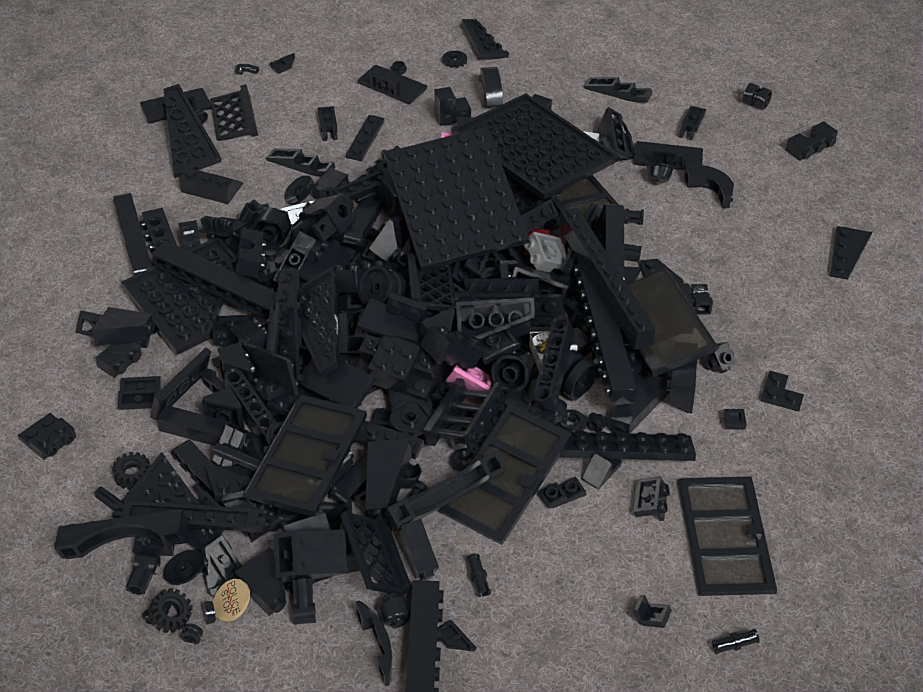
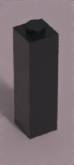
[157,405,232,446]

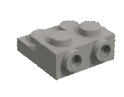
[524,232,567,272]

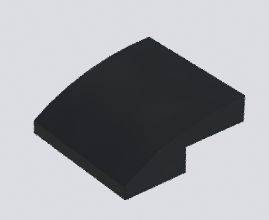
[118,376,161,410]

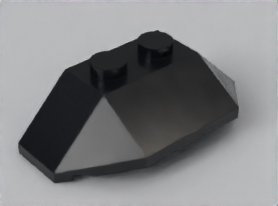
[597,107,635,159]

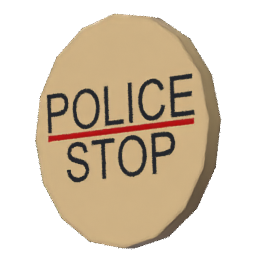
[213,579,250,622]

